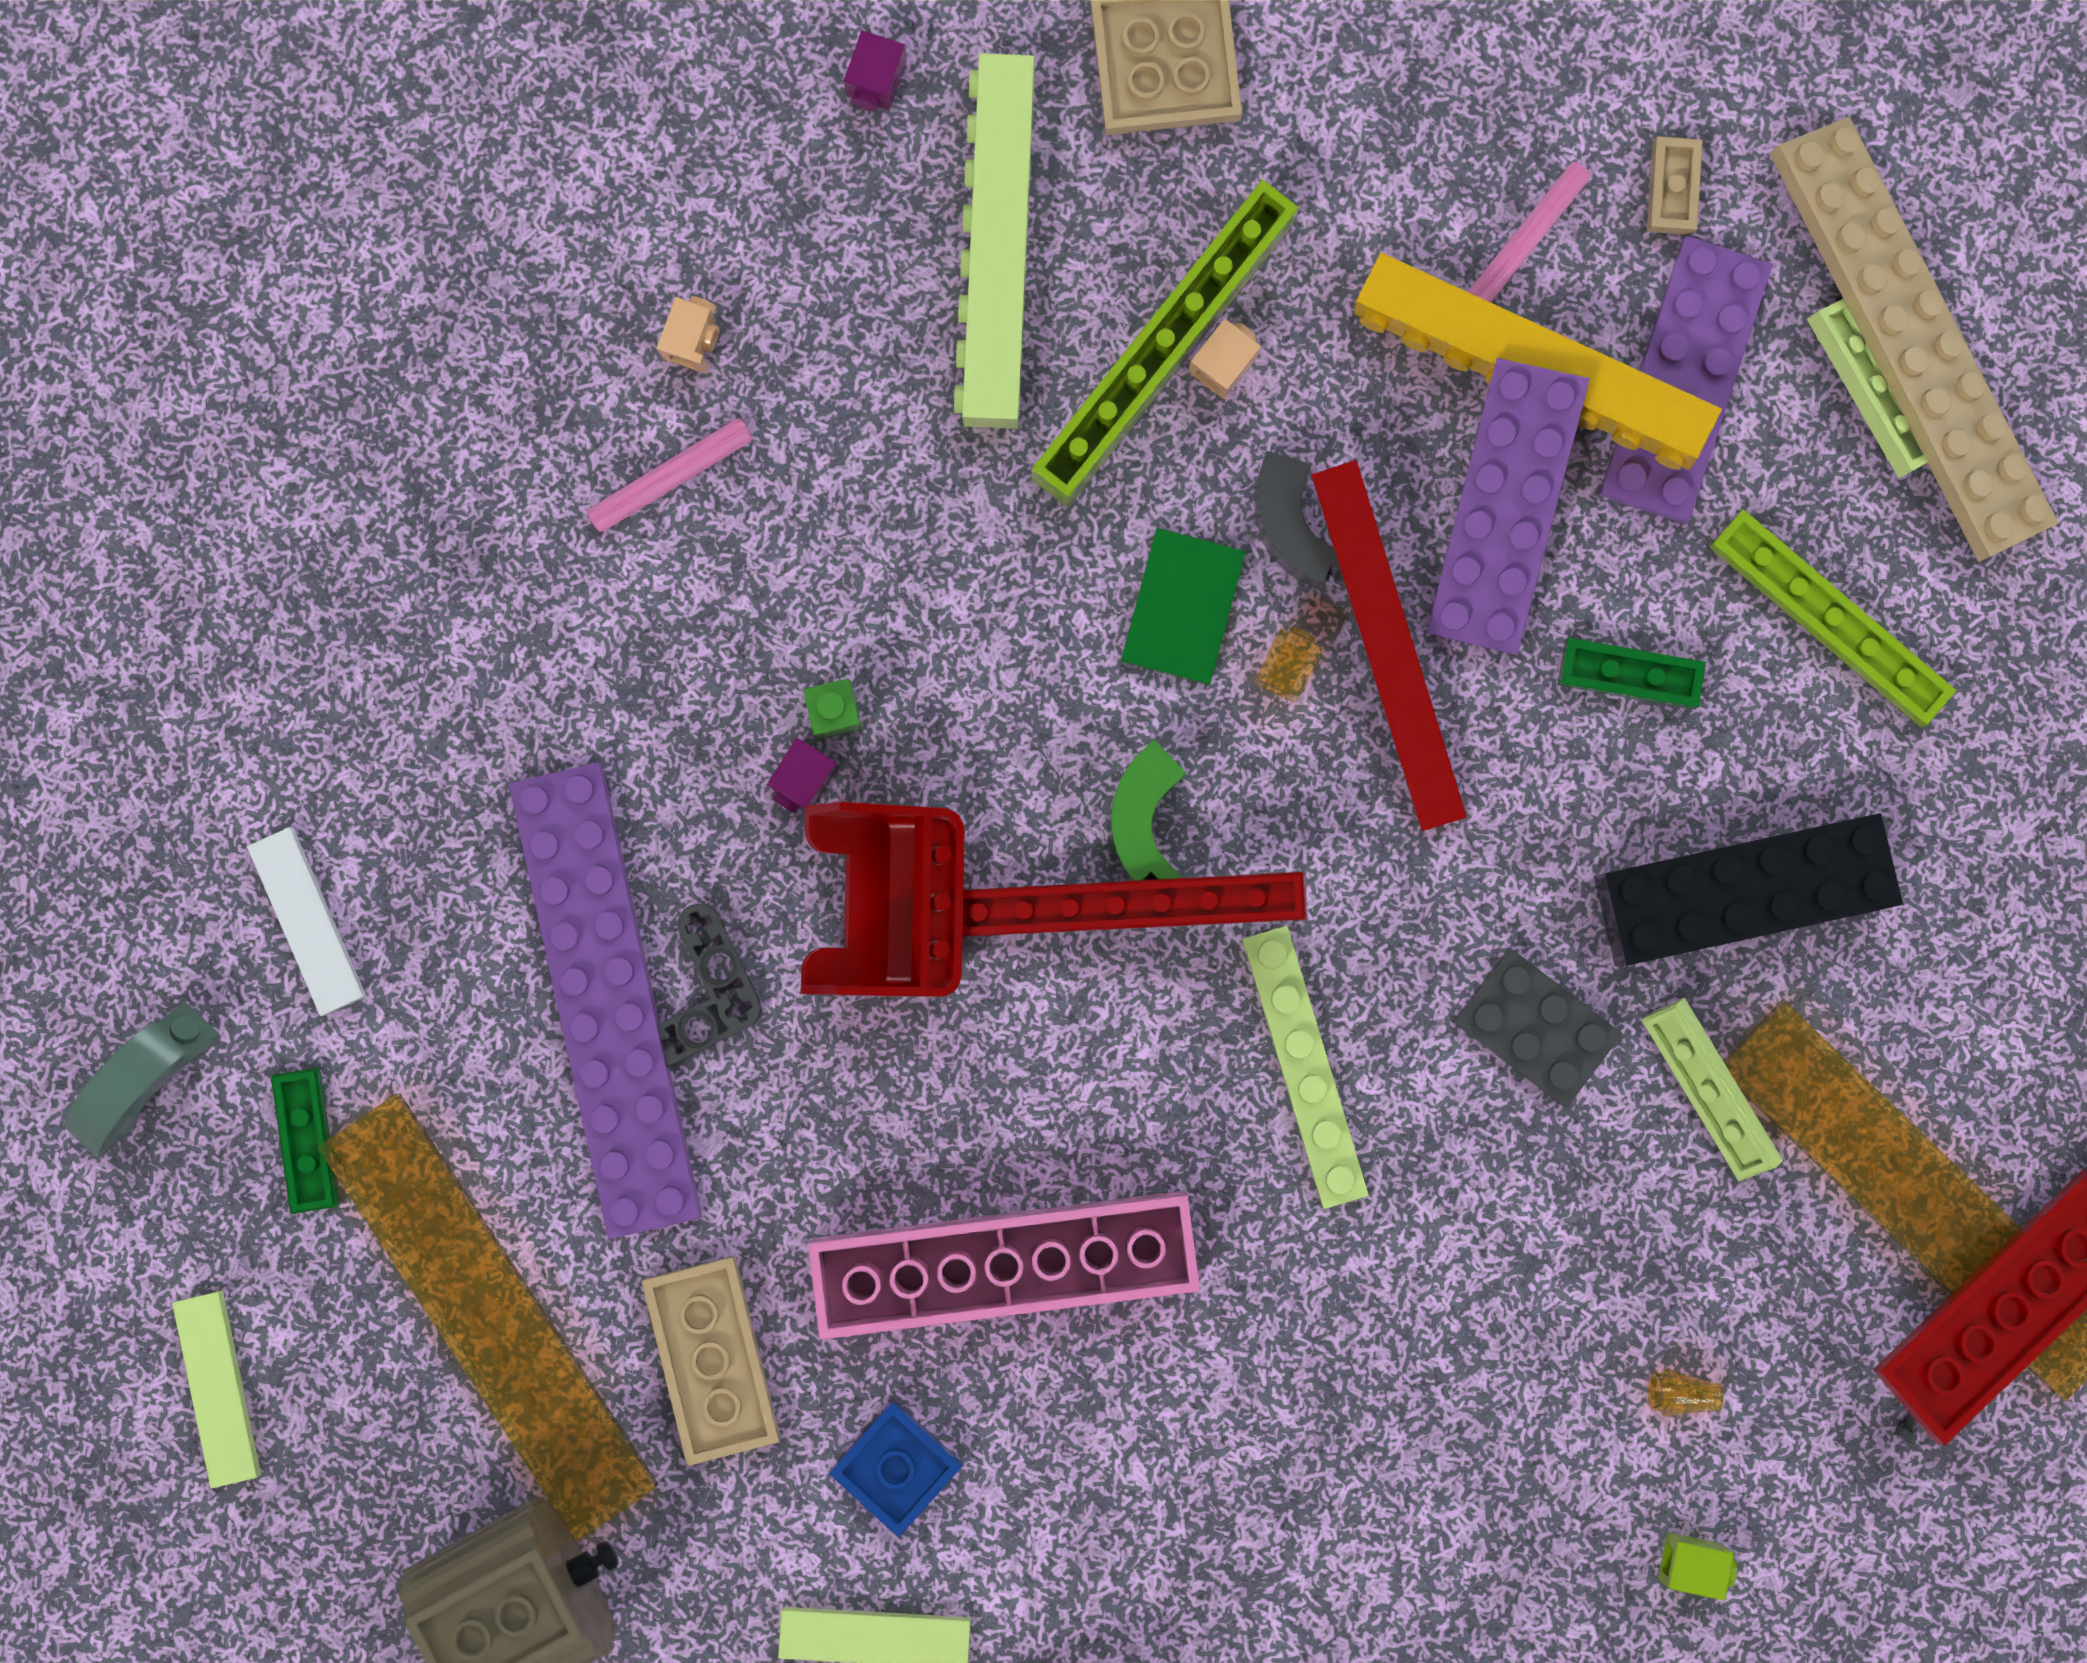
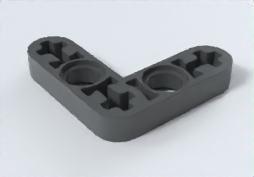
[657,904,761,1067]

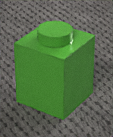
[803,678,863,740]

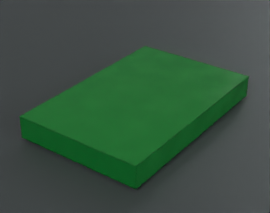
[1121,528,1246,686]

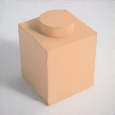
[1188,318,1261,399]

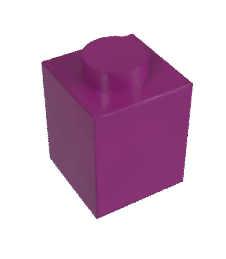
[843,30,907,112]
[766,737,839,814]

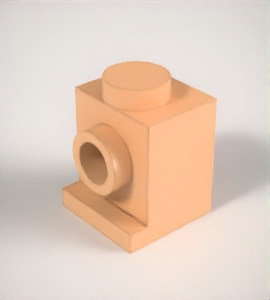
[656,296,719,374]

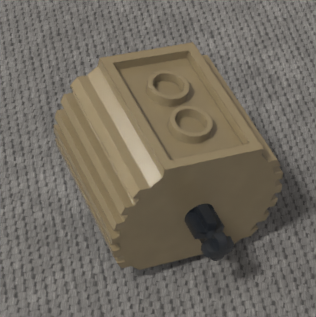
[399,1497,619,1663]

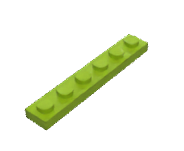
[1709,509,1957,727]

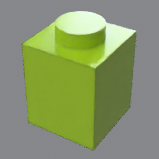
[1658,1532,1737,1601]

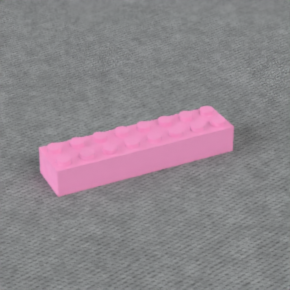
[808,1191,1200,1340]

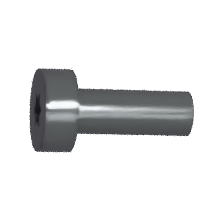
[1894,1413,1918,1444]

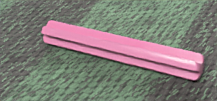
[1468,161,1591,302]
[587,418,752,532]

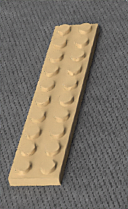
[1769,116,2059,562]

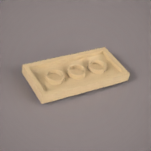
[641,1255,781,1466]

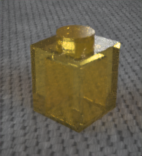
[1253,627,1323,703]

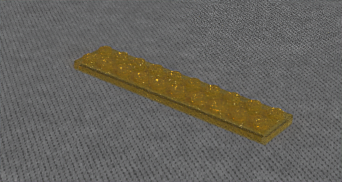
[1723,1001,2087,1401]
[317,1093,659,1542]

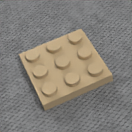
[1090,0,1242,135]

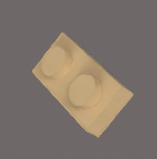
[1647,136,1703,235]

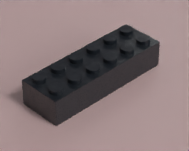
[1594,813,1903,966]

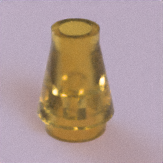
[1648,1369,1724,1417]

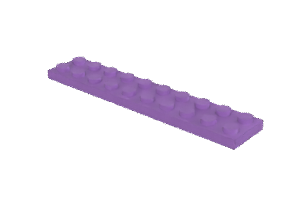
[509,762,703,1239]

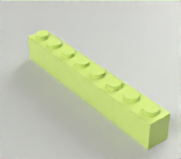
[954,53,1035,429]

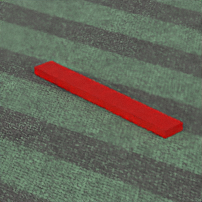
[1311,459,1467,831]
[963,872,1308,937]

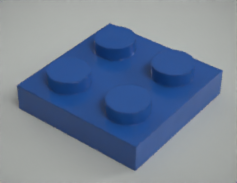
[829,1399,963,1538]

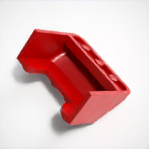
[800,802,965,997]

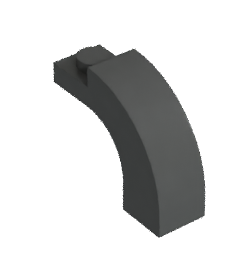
[1254,451,1345,590]

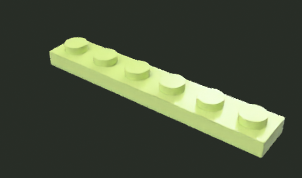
[1242,926,1369,1209]

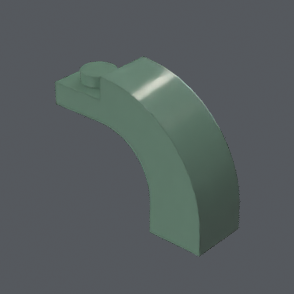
[63,1002,219,1158]

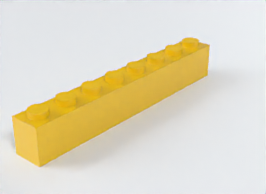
[1354,252,1722,470]

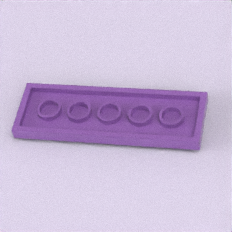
[1598,235,1773,524]
[1426,358,1590,655]

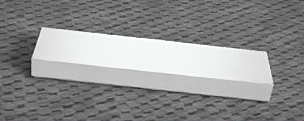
[247,827,367,1016]

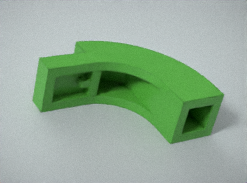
[1110,739,1186,881]

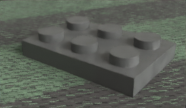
[1453,948,1623,1108]

